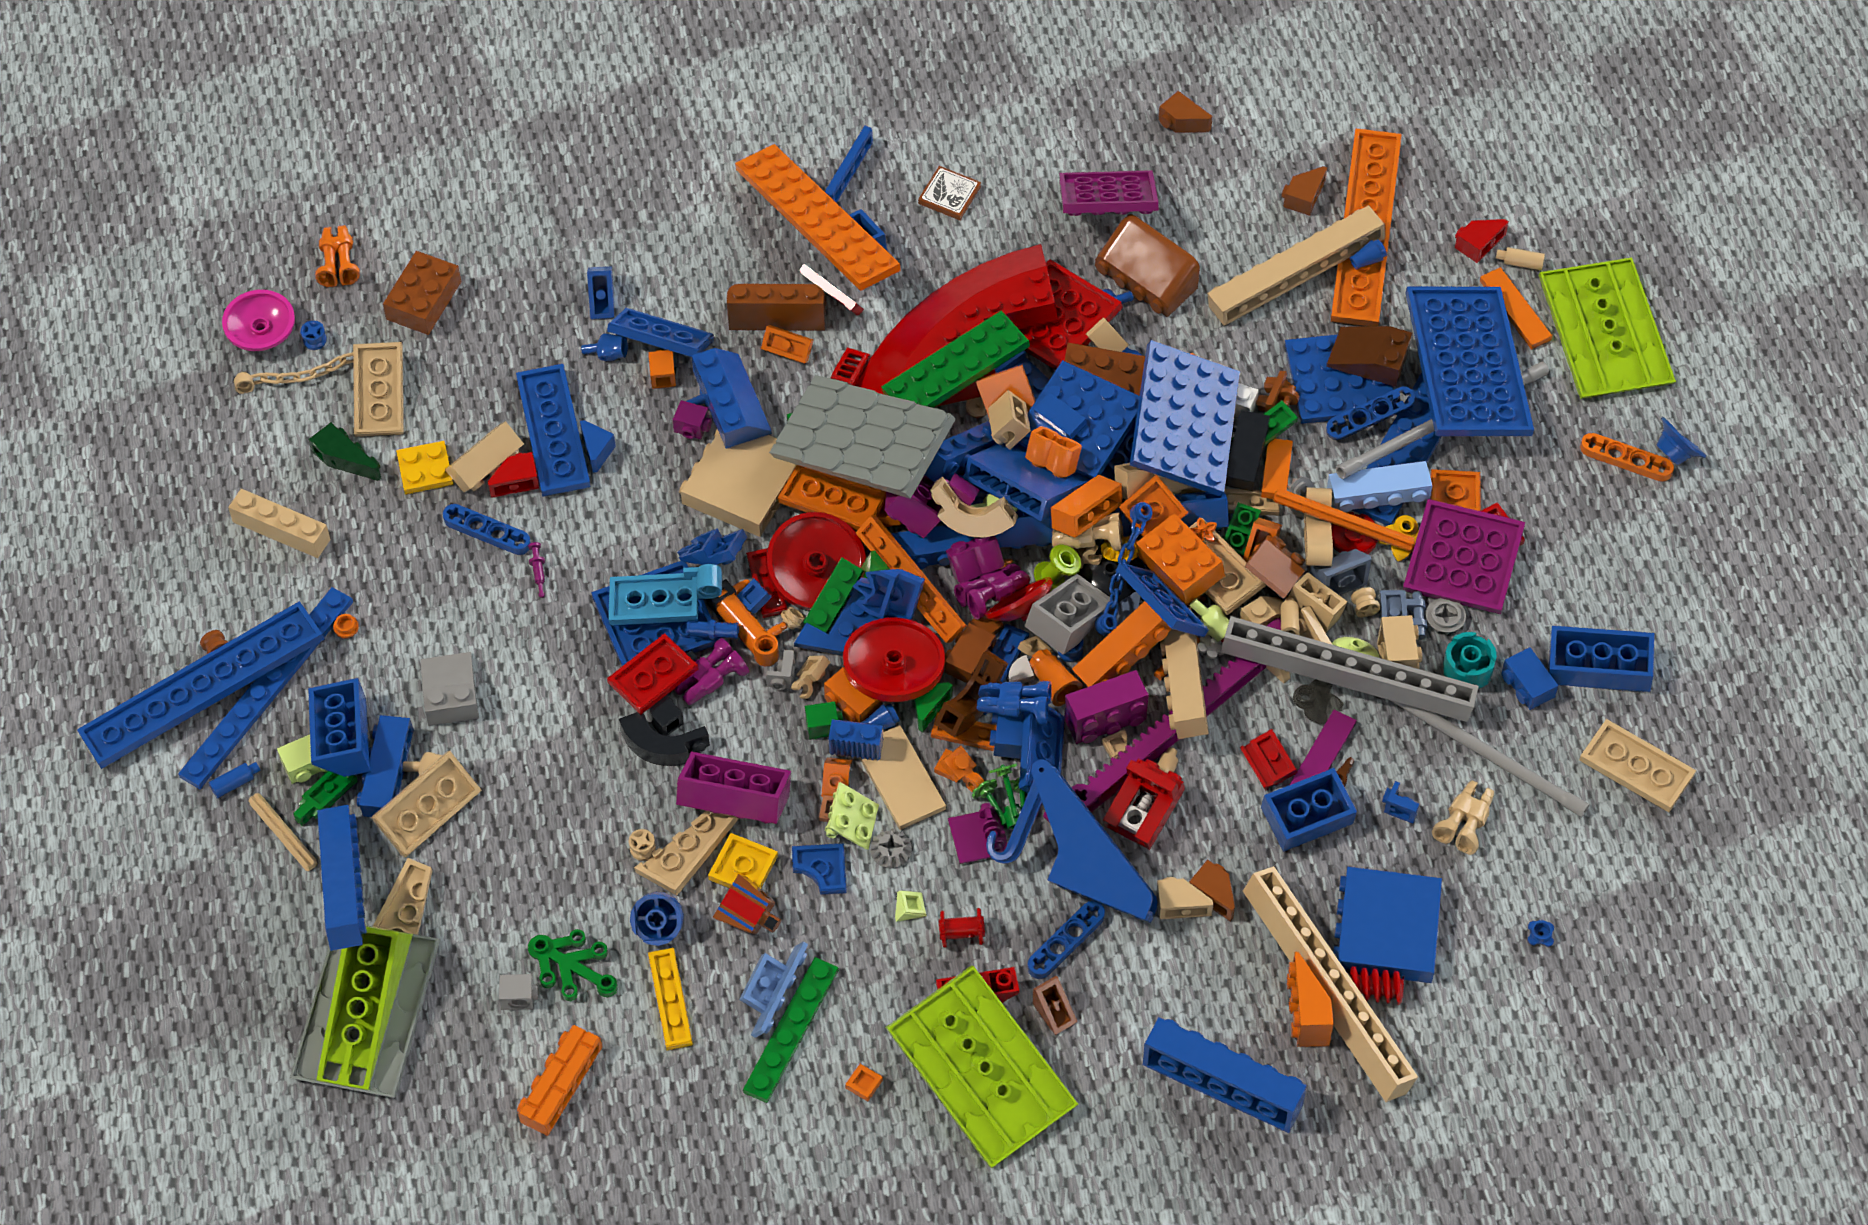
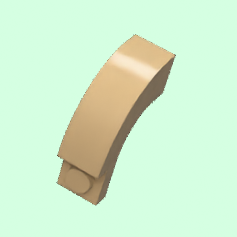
[931,477,1018,537]

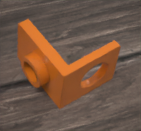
[821,757,852,797]

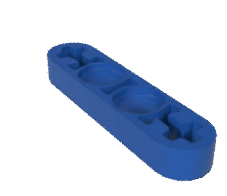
[1326,386,1415,440]
[443,504,531,555]
[1028,901,1105,979]

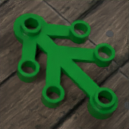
[528,929,618,1001]

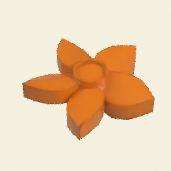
[1191,517,1217,542]

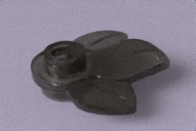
[1293,679,1344,724]

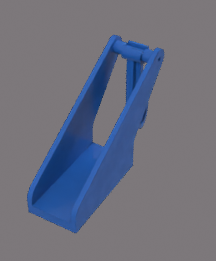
[986,759,1158,923]

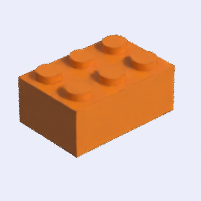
[1136,513,1225,606]

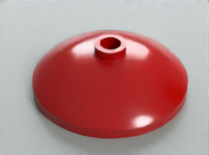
[985,577,1053,622]

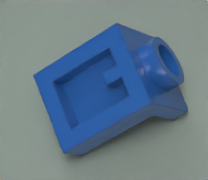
[1382,781,1419,824]

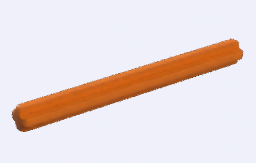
[1273,488,1415,551]

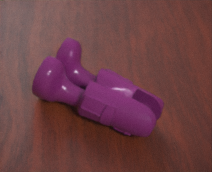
[954,564,1031,619]
[674,638,750,705]

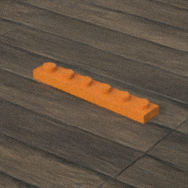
[856,515,967,643]

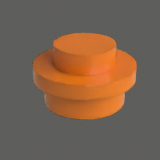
[333,614,359,638]

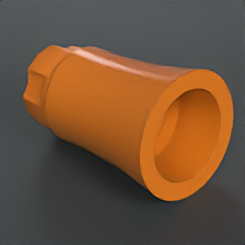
[1029,649,1082,707]

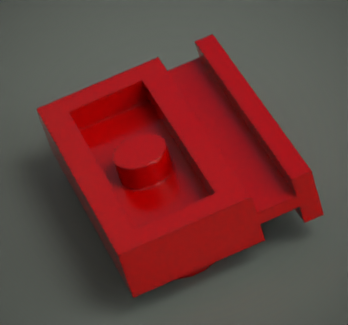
[1240,729,1298,791]

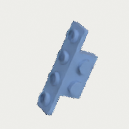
[739,941,808,1038]

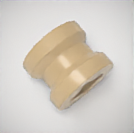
[1351,587,1380,618]
[629,829,656,861]

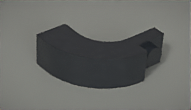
[647,651,698,736]
[619,712,710,766]

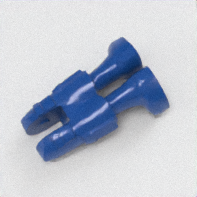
[977,681,1052,725]

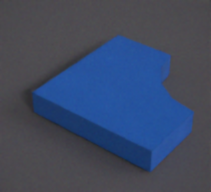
[792,843,846,895]

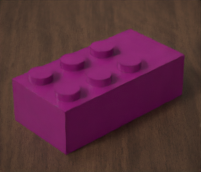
[676,752,791,824]

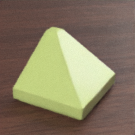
[895,890,927,922]

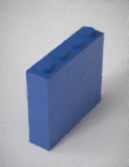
[963,443,1091,521]
[1333,867,1442,983]

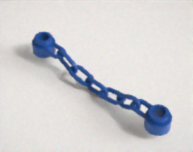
[1095,502,1152,635]

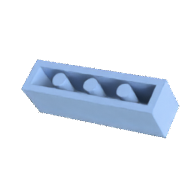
[1327,461,1432,512]

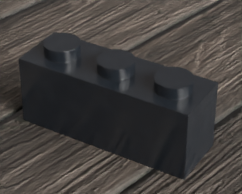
[1225,410,1270,492]

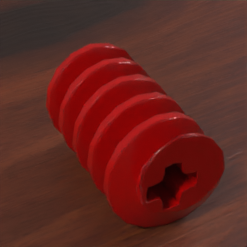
[1349,966,1404,1005]

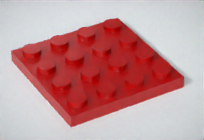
[1019,259,1123,370]

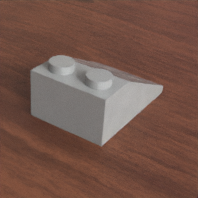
[1025,574,1110,655]
[421,652,479,726]

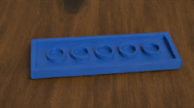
[516,364,591,497]

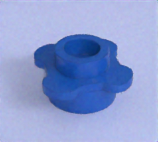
[1527,920,1554,947]

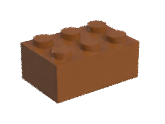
[383,251,462,335]

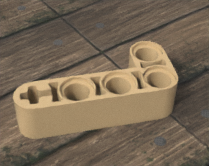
[1304,487,1333,567]

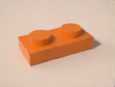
[761,325,814,364]

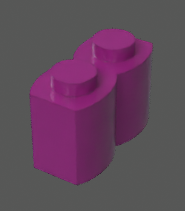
[946,536,1005,583]

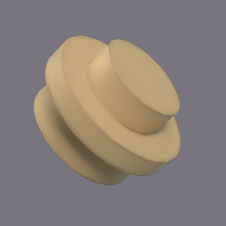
[781,607,805,630]

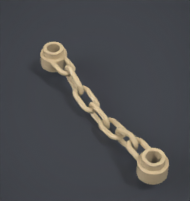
[234,352,353,394]

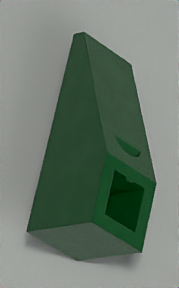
[308,422,381,481]

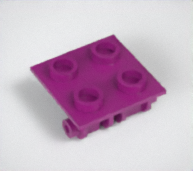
[948,803,1008,864]

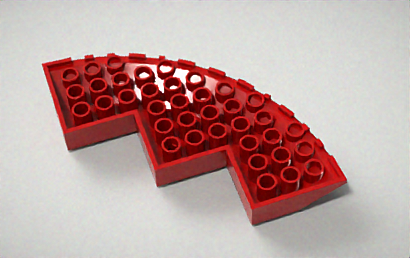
[856,244,1058,407]

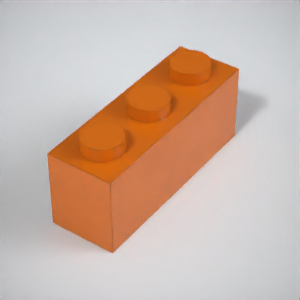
[1051,475,1123,538]

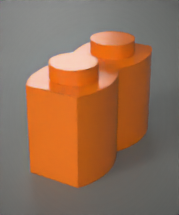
[1025,426,1082,478]

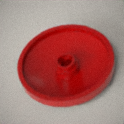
[766,512,866,610]
[843,618,945,702]

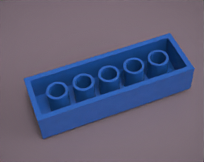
[1142,1017,1307,1133]

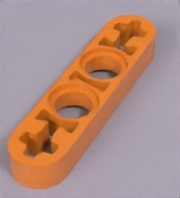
[1580,433,1674,482]

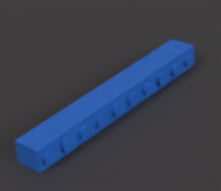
[995,492,1229,549]

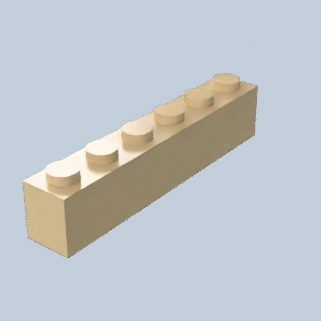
[1160,607,1209,739]

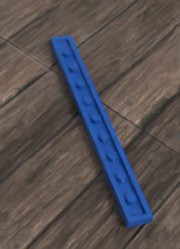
[178,587,353,789]

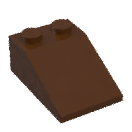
[1326,326,1413,387]

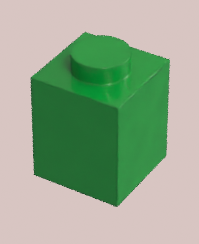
[805,701,843,740]

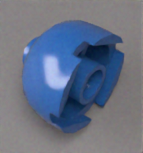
[630,891,684,946]

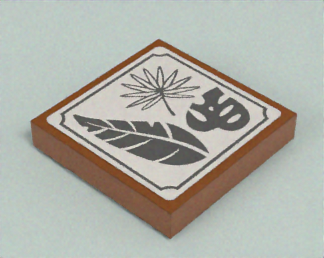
[918,166,981,220]

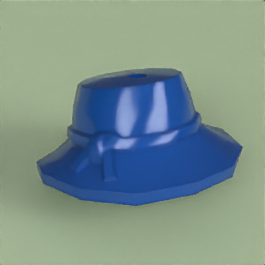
[1656,417,1706,466]

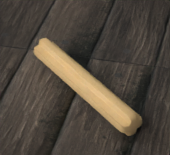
[249,793,317,871]

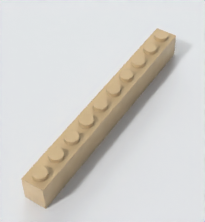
[1243,866,1418,1102]

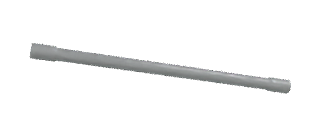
[1336,362,1549,479]
[1390,700,1590,817]

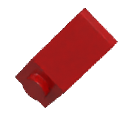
[1455,219,1509,263]
[488,452,539,498]

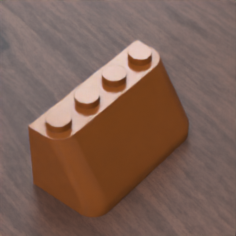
[1095,214,1200,317]
[727,284,826,331]

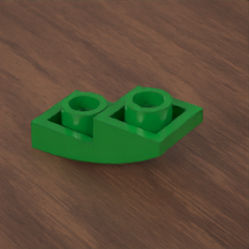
[1224,502,1261,556]

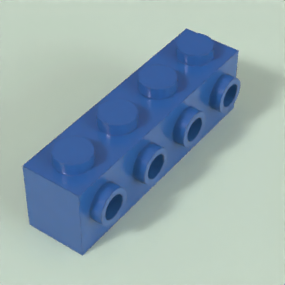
[924,421,997,482]

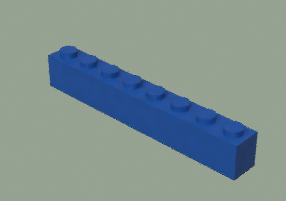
[317,805,367,951]

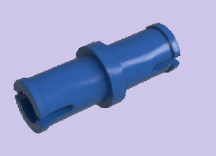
[687,620,739,640]

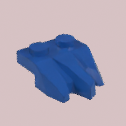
[677,528,747,565]
[852,569,925,620]

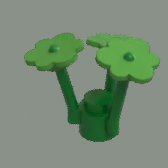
[972,763,1026,829]

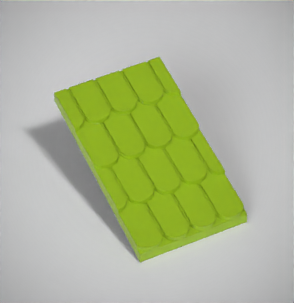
[1538,257,1676,399]
[885,965,1078,1168]

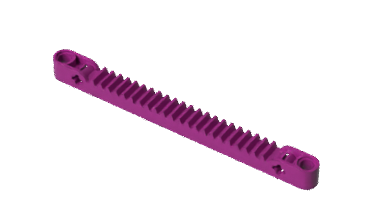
[1043,617,1281,823]

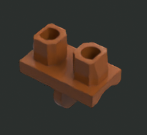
[1256,371,1300,412]

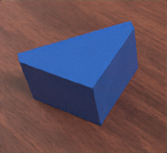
[580,420,616,473]

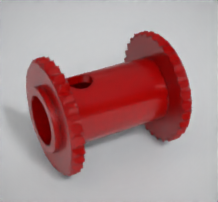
[939,908,985,948]

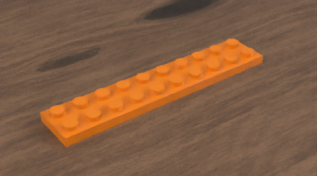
[1330,128,1402,326]
[735,144,901,291]

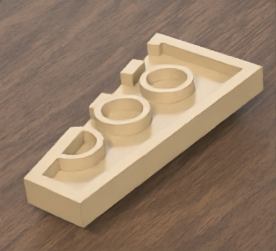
[372,858,432,935]

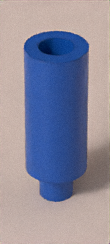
[208,762,261,799]

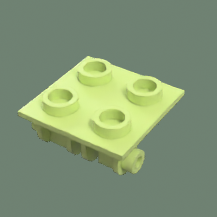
[825,782,879,850]

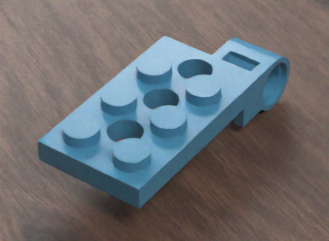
[609,564,722,625]

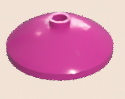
[222,290,295,351]

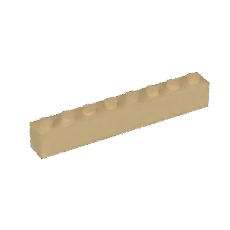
[1207,205,1385,326]

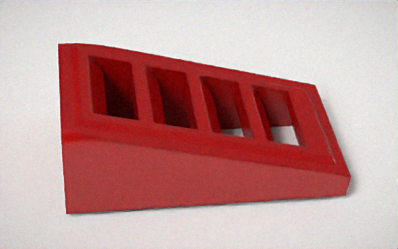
[830,347,870,386]

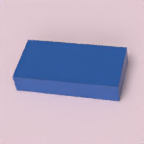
[1033,392,1087,439]

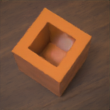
[648,350,676,389]

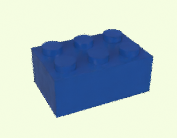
[1261,768,1357,852]

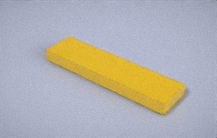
[648,948,693,1050]

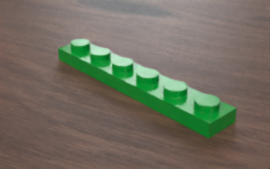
[743,957,839,1103]

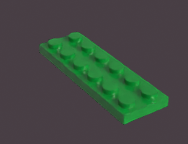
[881,310,1030,408]

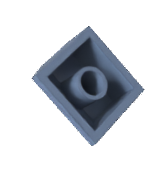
[1310,549,1372,595]

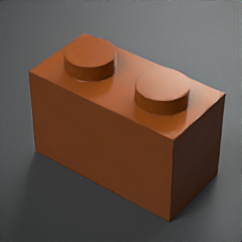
[945,623,996,683]

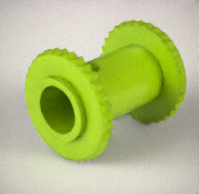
[1034,544,1081,592]

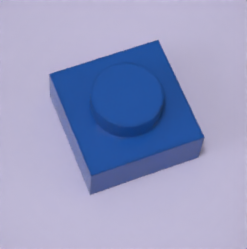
[737,578,772,615]

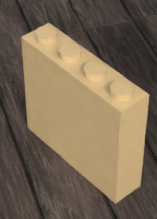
[679,429,797,537]

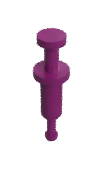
[528,542,545,598]

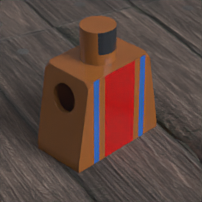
[713,874,781,934]

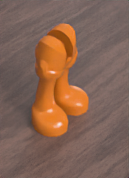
[315,225,360,287]

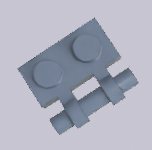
[1379,590,1428,640]

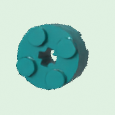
[1442,632,1497,689]

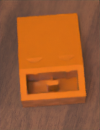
[1287,952,1334,1047]

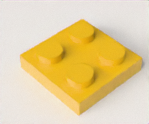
[396,441,453,494]
[708,833,778,889]

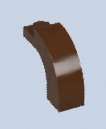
[934,650,1008,737]

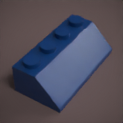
[692,348,772,448]
[308,678,370,777]

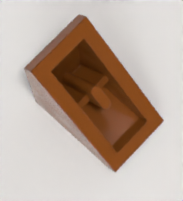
[1033,976,1077,1035]

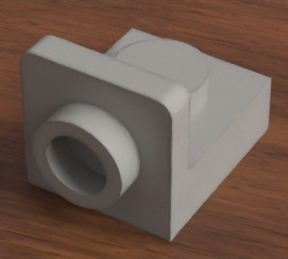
[765,650,796,690]

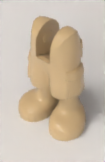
[1052,513,1123,551]
[1432,780,1494,855]

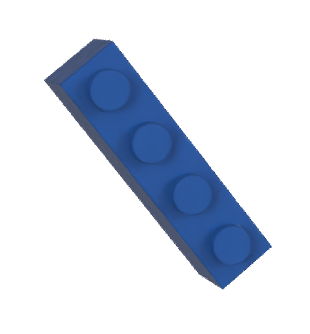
[892,525,974,570]
[357,715,414,817]

